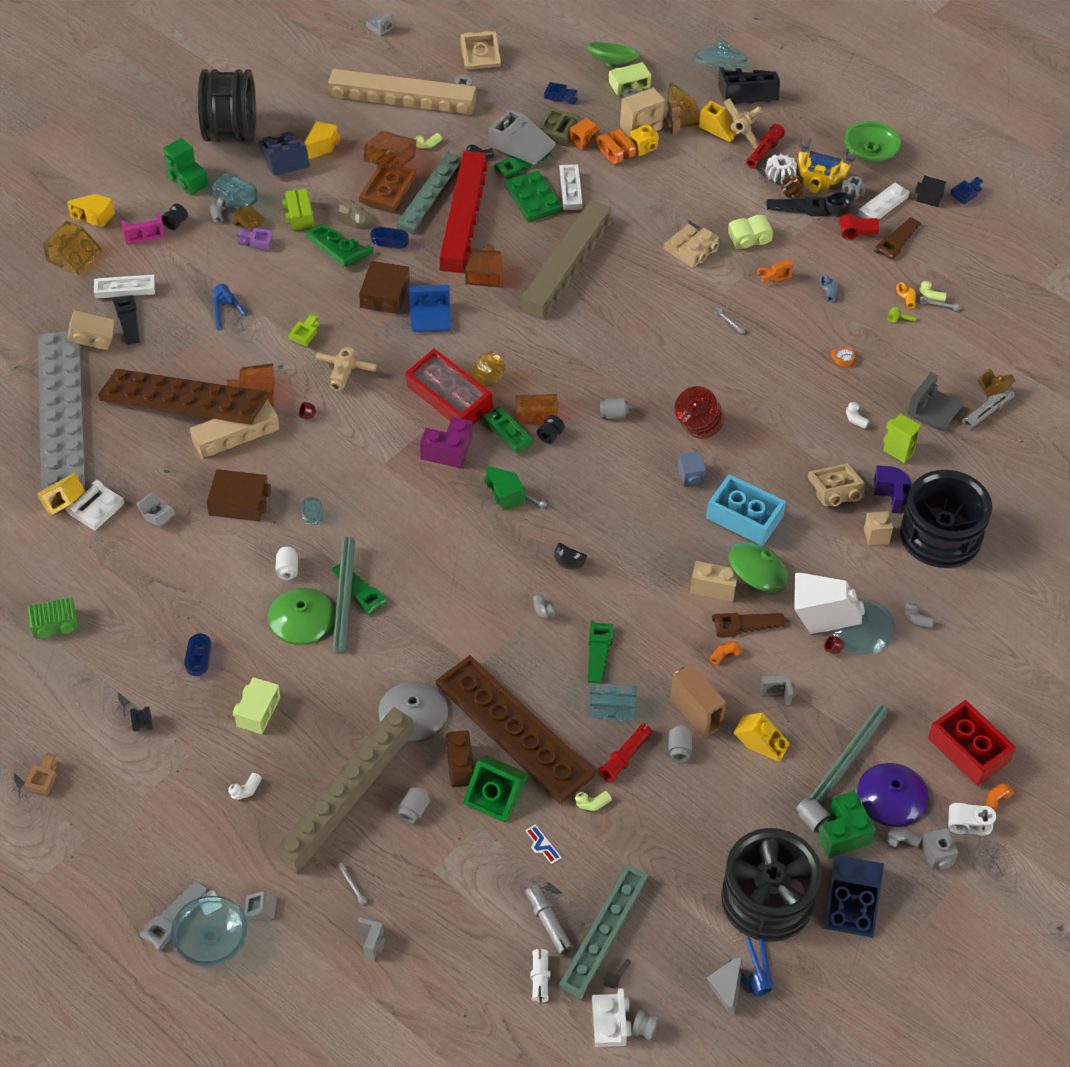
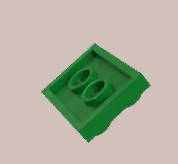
[504,170,563,223]

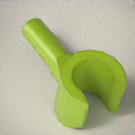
[887,307,916,323]

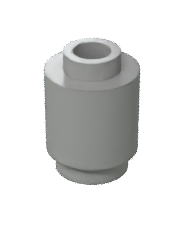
[600,397,630,419]
[668,726,692,763]
[397,787,430,824]
[796,797,832,833]

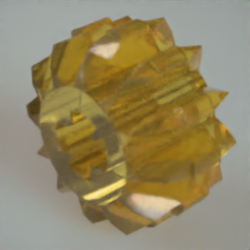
[471,351,506,387]

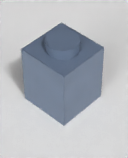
[678,451,706,487]

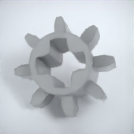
[842,176,866,200]

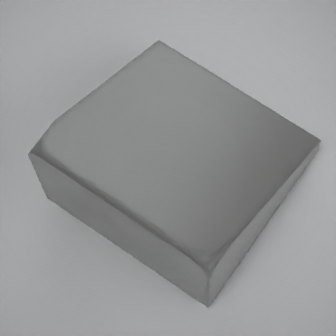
[244,890,276,920]

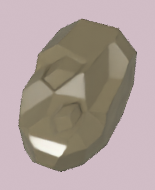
[338,199,371,229]

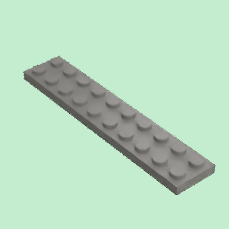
[38,331,86,491]

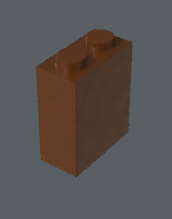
[359,261,410,314]
[207,469,271,522]

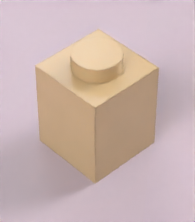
[864,511,893,546]

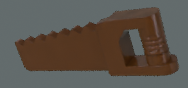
[874,217,921,260]
[712,613,785,638]

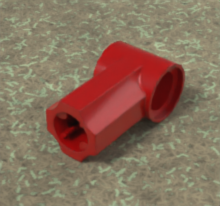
[839,214,879,240]

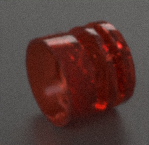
[674,386,725,439]

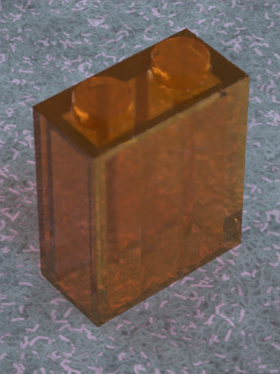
[363,130,417,171]

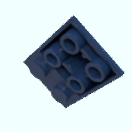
[258,132,310,176]
[824,855,884,938]

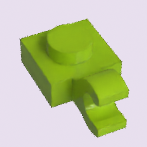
[288,313,319,347]

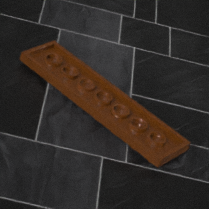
[98,369,268,425]
[436,655,595,804]

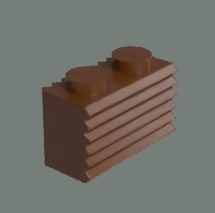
[446,730,474,787]

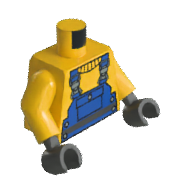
[797,137,856,193]

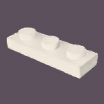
[559,165,582,210]
[858,182,910,219]
[94,274,155,299]

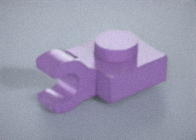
[237,228,273,250]

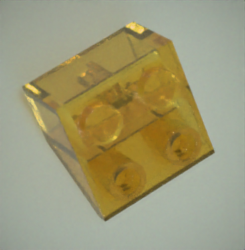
[43,220,102,275]

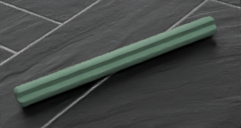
[333,536,355,653]
[810,705,888,804]

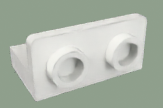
[592,988,631,1047]

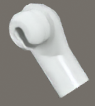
[846,402,870,429]
[228,773,262,800]

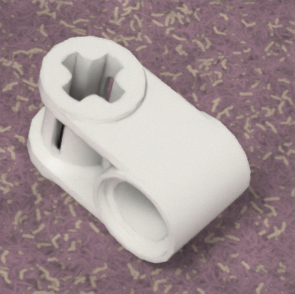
[948,803,996,836]

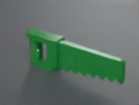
[494,152,552,179]
[332,564,387,616]
[587,621,613,684]

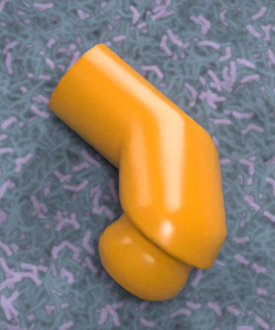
[896,282,916,309]

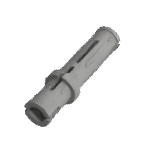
[962,388,1014,430]
[525,884,573,955]

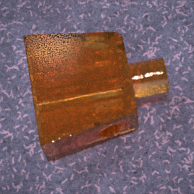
[465,244,503,288]
[227,363,275,407]

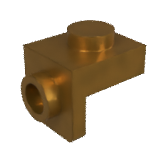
[232,204,266,232]

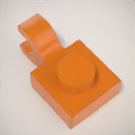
[757,259,793,283]

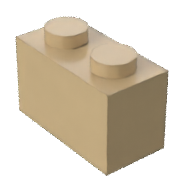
[67,310,114,351]
[690,561,738,602]

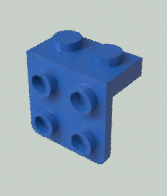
[409,285,451,332]

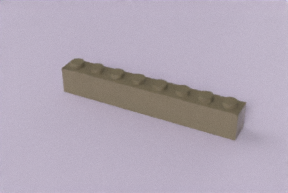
[521,199,613,320]
[275,706,414,874]

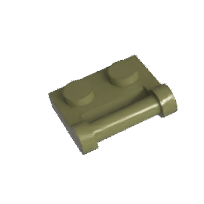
[538,107,580,146]

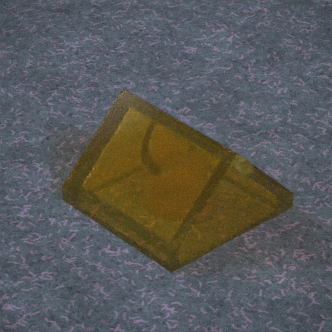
[667,82,700,128]

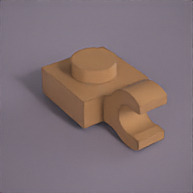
[24,753,58,796]

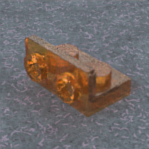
[515,394,558,424]

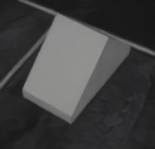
[707,957,743,1015]

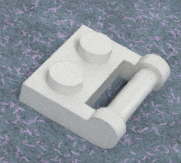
[65,480,125,531]

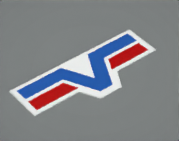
[525,824,562,864]

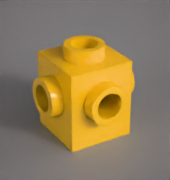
[629,124,659,156]

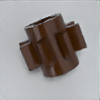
[781,175,805,199]

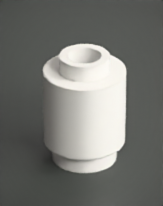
[276,547,298,580]

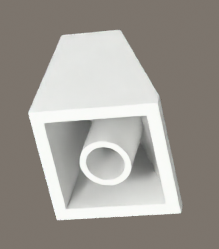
[794,573,865,634]

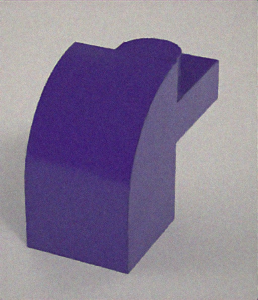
[874,465,911,514]

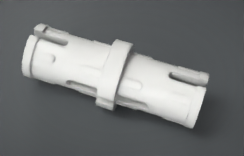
[530,949,550,1002]

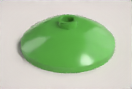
[586,42,640,68]
[844,121,901,162]
[729,542,789,593]
[268,588,336,645]

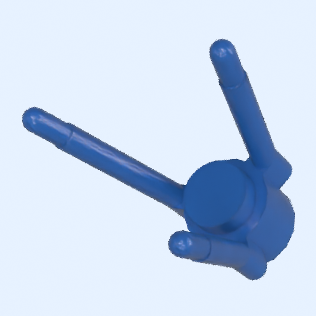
[212,284,246,330]
[729,937,774,997]

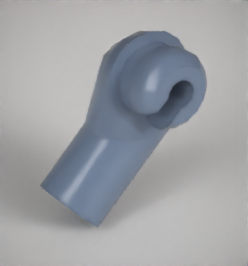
[819,275,838,303]

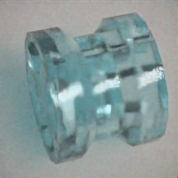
[301,497,323,525]

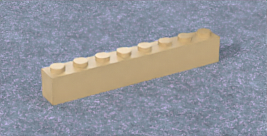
[328,69,476,115]

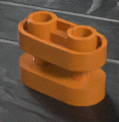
[597,128,637,164]

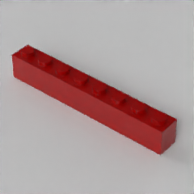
[439,151,489,273]

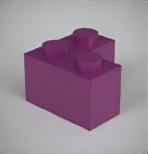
[420,417,473,469]

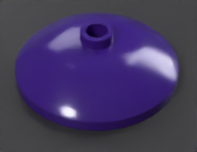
[857,763,929,827]

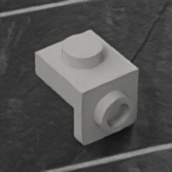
[137,492,175,526]
[760,674,796,705]
[357,918,385,961]

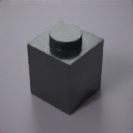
[915,175,946,207]

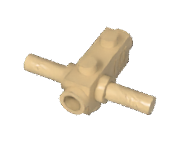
[723,98,763,149]
[315,347,376,391]

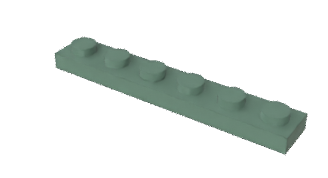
[397,152,462,234]
[559,865,648,1000]

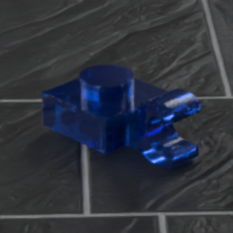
[544,82,578,104]
[950,177,984,204]

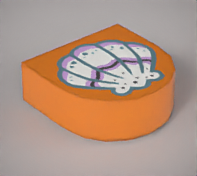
[831,345,855,367]

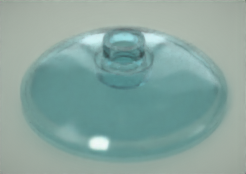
[694,41,748,68]
[828,597,894,655]
[171,896,247,967]

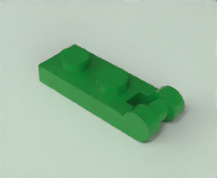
[481,406,533,454]

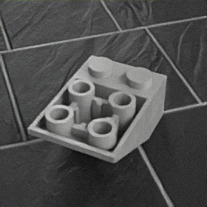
[488,109,556,165]

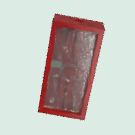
[405,348,494,425]

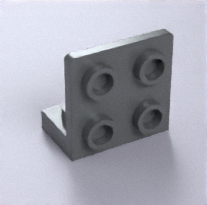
[907,372,963,431]

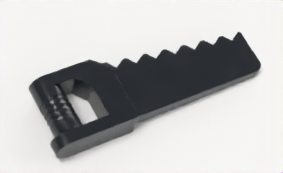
[766,197,827,216]
[113,295,140,345]

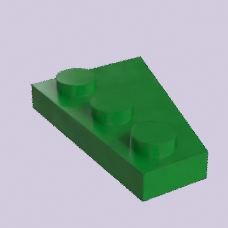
[306,224,374,268]

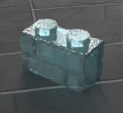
[212,172,258,209]
[589,683,637,721]

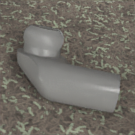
[210,197,228,224]
[533,594,555,619]
[904,602,934,629]
[886,829,923,848]

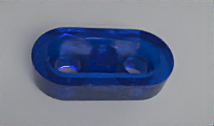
[370,227,409,249]
[184,633,212,676]

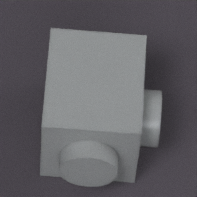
[921,828,958,870]

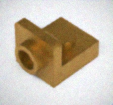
[977,369,1016,396]

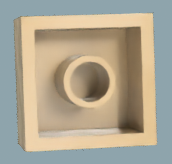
[620,87,665,137]

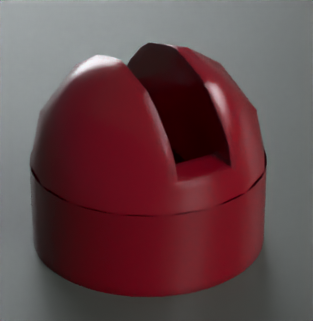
[299,402,316,419]
[824,634,844,654]

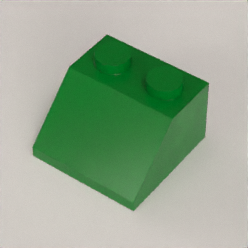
[462,755,529,823]

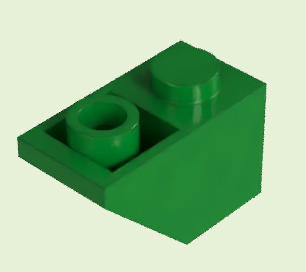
[483,466,527,511]

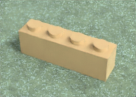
[190,399,279,459]

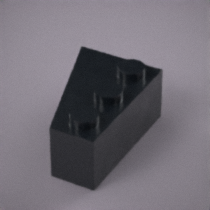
[718,66,780,105]

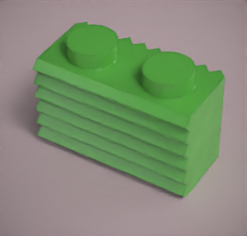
[28,597,79,639]

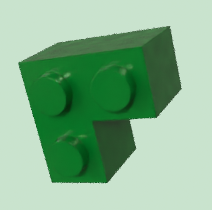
[163,138,209,196]
[818,790,876,859]

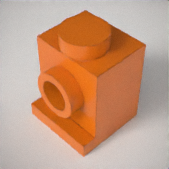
[570,117,599,151]

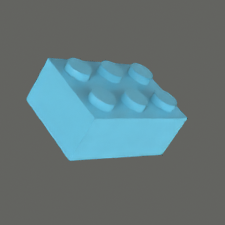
[706,474,786,546]

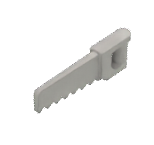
[140,880,206,952]

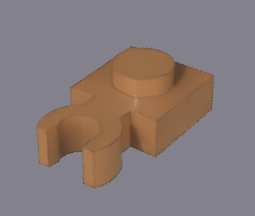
[664,100,681,135]

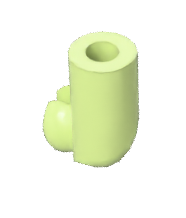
[414,133,442,149]
[920,281,946,302]
[575,791,612,811]

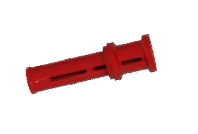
[746,124,785,169]
[598,723,653,783]

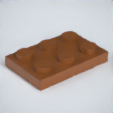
[359,161,417,212]

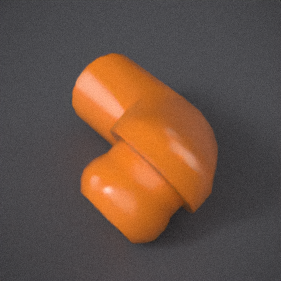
[709,641,742,665]
[985,783,1013,813]

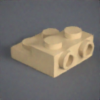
[460,31,501,70]
[663,224,719,268]
[808,463,865,506]

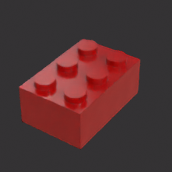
[928,699,1016,786]

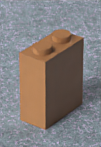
[670,664,726,738]

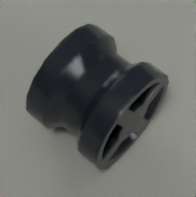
[130,706,153,732]

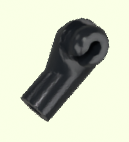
[466,144,494,159]

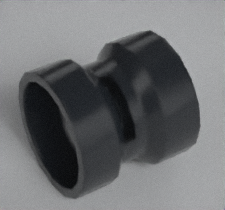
[161,203,188,230]
[536,415,565,444]

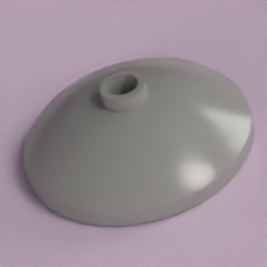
[379,681,448,742]

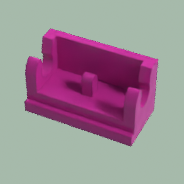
[121,213,165,245]

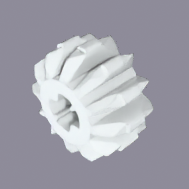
[765,153,798,184]

